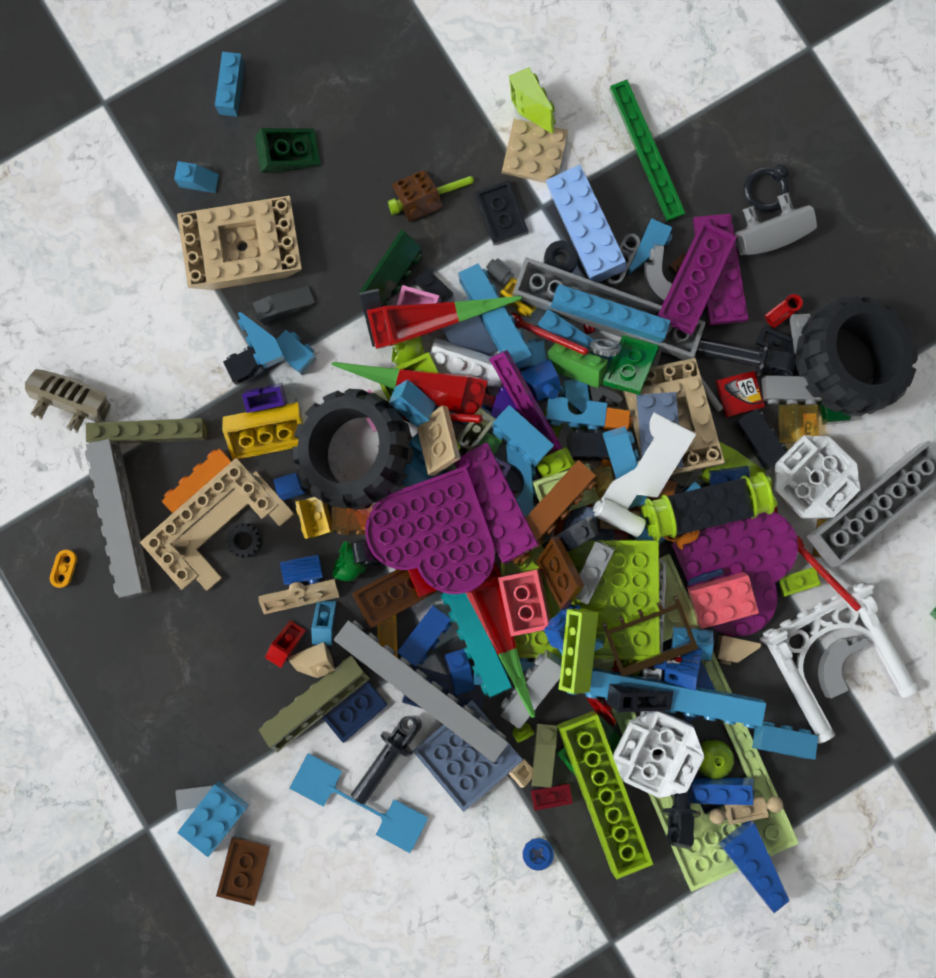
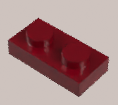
[530,783,573,811]

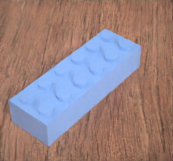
[545,165,627,283]

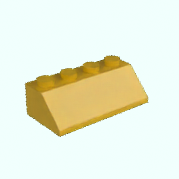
[222,402,304,460]

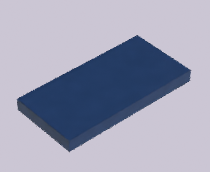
[402,665,485,709]

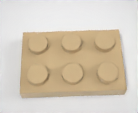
[417,405,461,476]

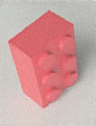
[498,568,551,636]
[687,572,759,629]

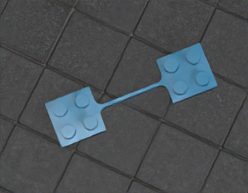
[289,753,429,853]

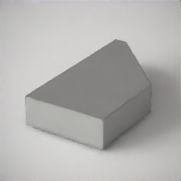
[176,785,213,810]

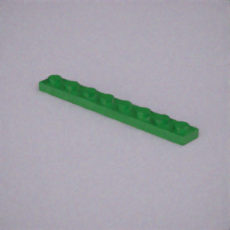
[609,79,685,222]

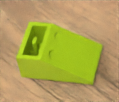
[509,67,556,134]

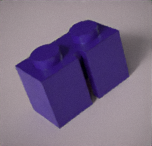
[242,383,287,413]

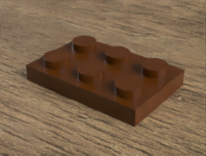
[536,537,585,610]
[216,836,271,906]

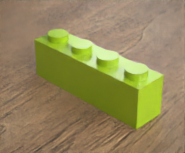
[559,608,599,694]

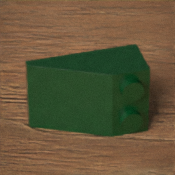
[255,128,321,173]

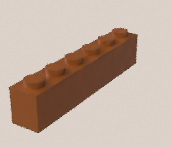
[512,460,598,565]

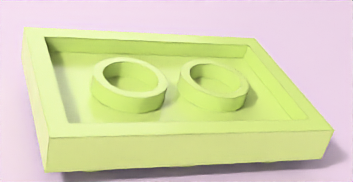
[532,463,600,511]

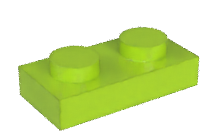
[536,447,575,478]
[777,567,821,597]

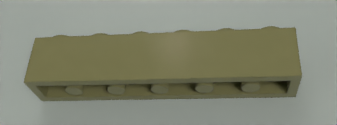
[86,418,207,444]
[259,655,370,753]

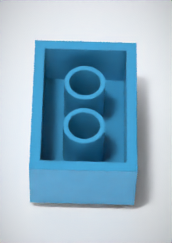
[492,405,554,467]
[177,781,249,857]

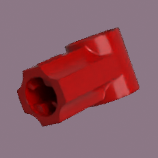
[764,294,803,328]

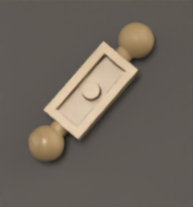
[709,796,783,825]

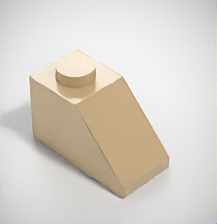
[715,635,761,665]
[288,642,335,678]

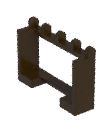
[602,596,698,677]

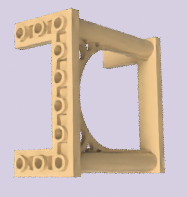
[140,458,294,591]

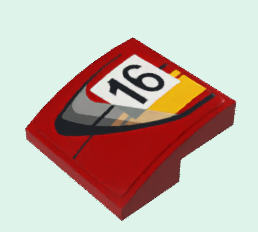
[715,371,765,417]

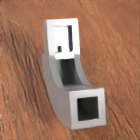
[644,244,672,300]
[818,636,870,698]

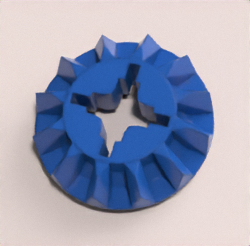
[522,838,554,871]

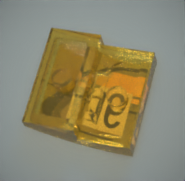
[778,404,819,443]

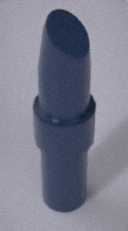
[687,568,724,586]

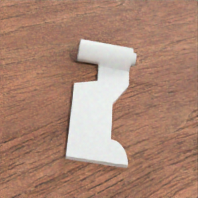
[593,412,696,537]

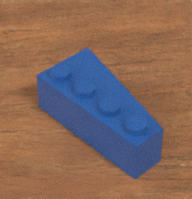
[718,821,790,913]

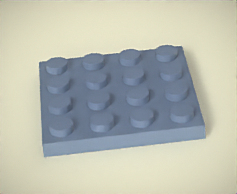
[413,699,523,812]

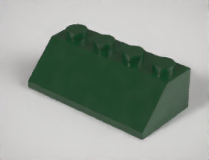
[359,229,423,306]

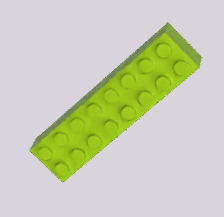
[557,711,653,880]

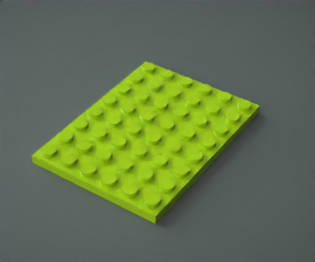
[501,540,660,660]

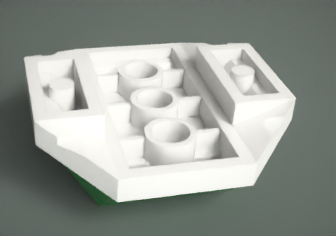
[774,435,860,518]
[613,711,704,798]

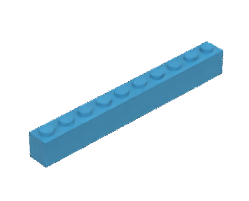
[567,667,766,728]

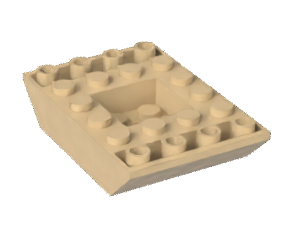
[177,196,302,290]
[623,358,725,475]

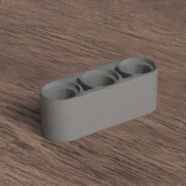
[604,234,640,288]

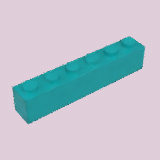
[441,592,512,698]

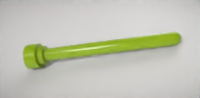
[387,176,474,215]

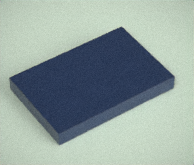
[322,680,388,743]

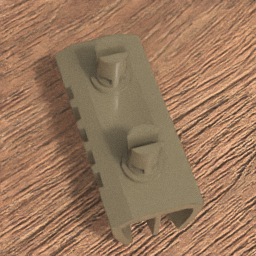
[25,369,111,433]

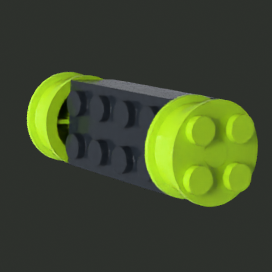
[641,472,777,541]

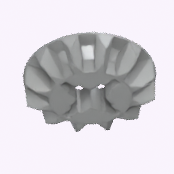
[590,339,621,357]

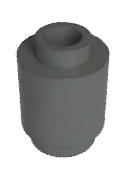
[486,258,515,286]

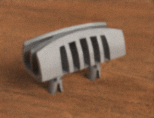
[734,192,817,255]

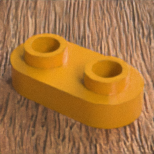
[50,550,77,588]

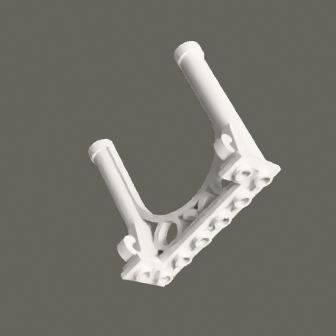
[759,583,920,743]

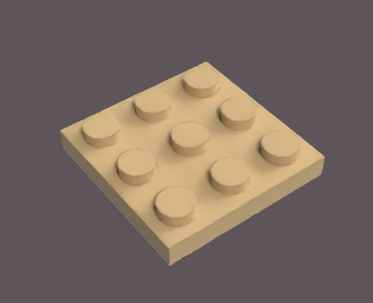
[502,118,568,183]

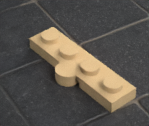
[259,579,339,614]

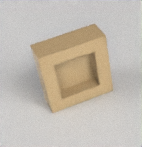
[509,759,533,787]

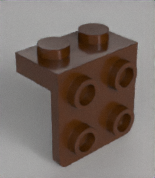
[392,170,443,222]

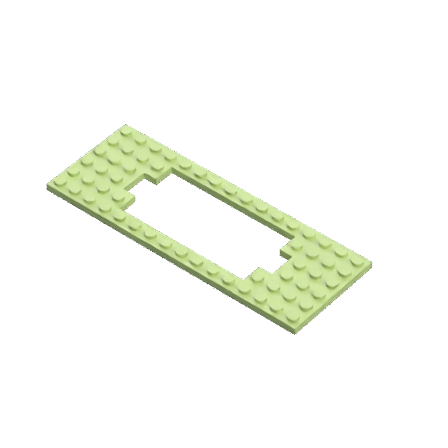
[593,554,799,892]

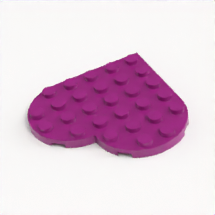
[365,466,495,594]
[670,511,798,636]

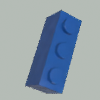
[397,605,452,667]
[691,777,755,805]

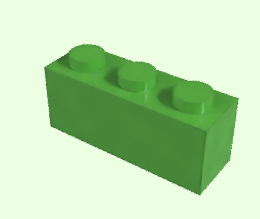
[547,343,608,388]

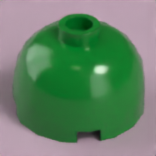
[333,541,367,581]

